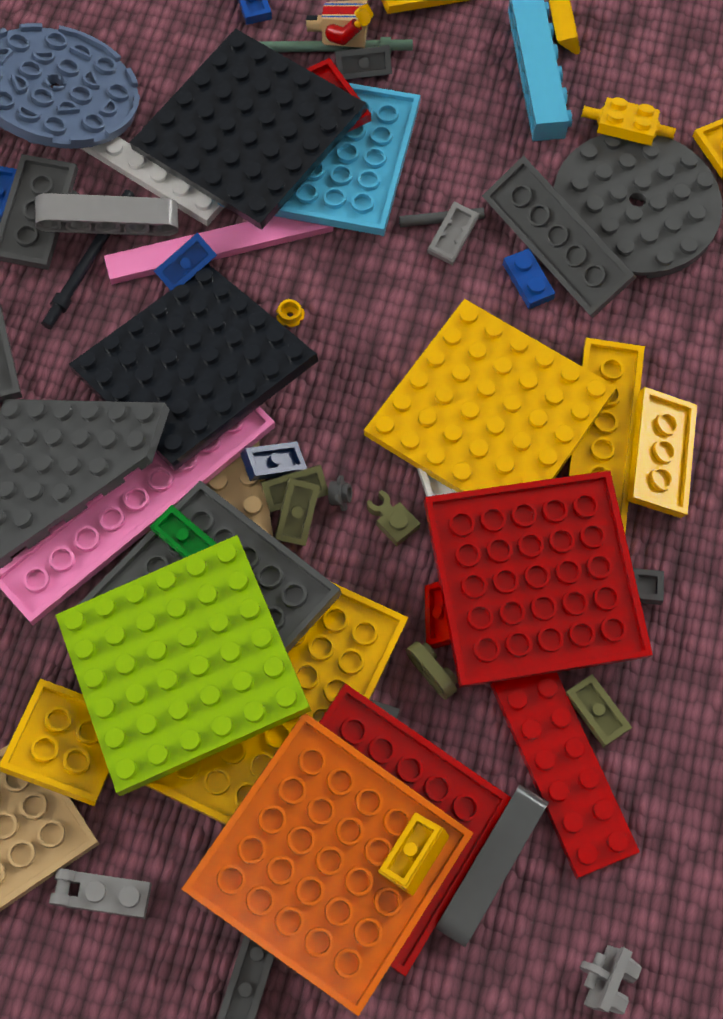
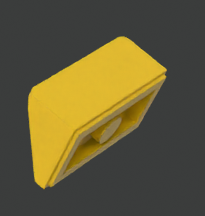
[549,0,581,55]
[378,812,449,896]

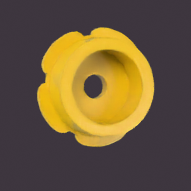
[276,299,305,328]

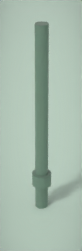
[258,37,413,54]

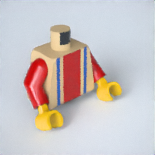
[306,0,374,48]

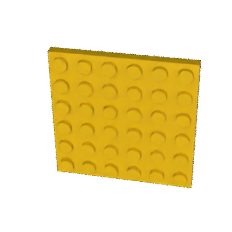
[364,299,617,492]

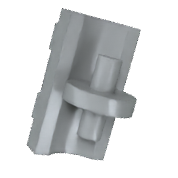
[579,945,642,1015]

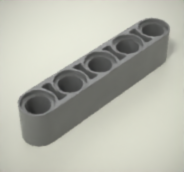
[435,785,549,947]

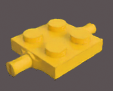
[581,97,676,146]

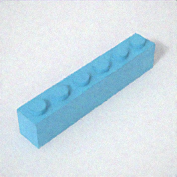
[508,0,572,141]

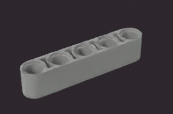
[35,193,179,236]

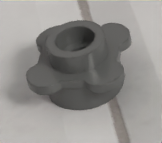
[328,475,353,511]

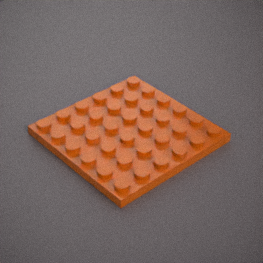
[181,713,473,1016]

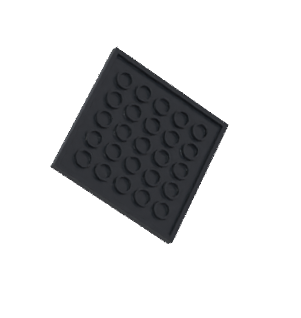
[129,28,367,230]
[69,264,319,471]

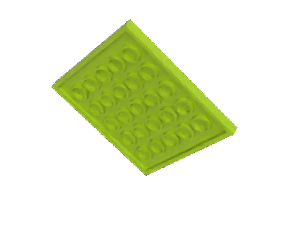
[56,535,312,796]

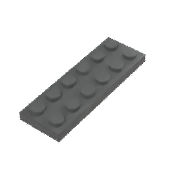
[482,155,637,318]

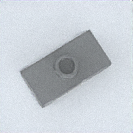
[427,201,479,266]

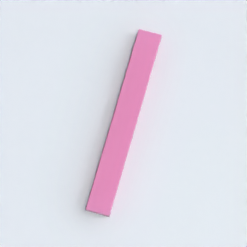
[104,216,333,285]

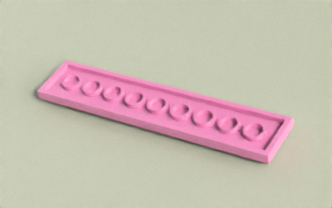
[0,406,275,626]

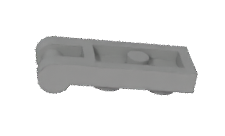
[49,868,152,919]

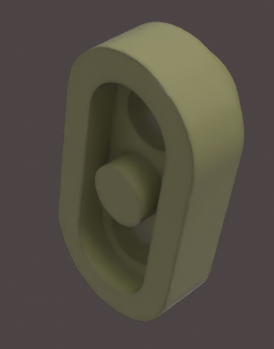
[405,641,458,700]

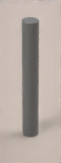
[399,207,485,228]

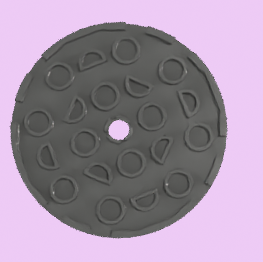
[553,134,722,278]

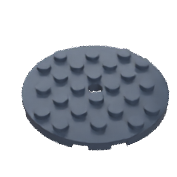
[0,23,140,149]

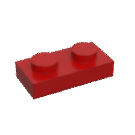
[425,581,451,649]

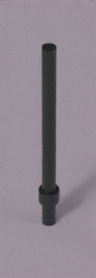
[41,189,135,330]

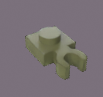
[366,490,421,547]

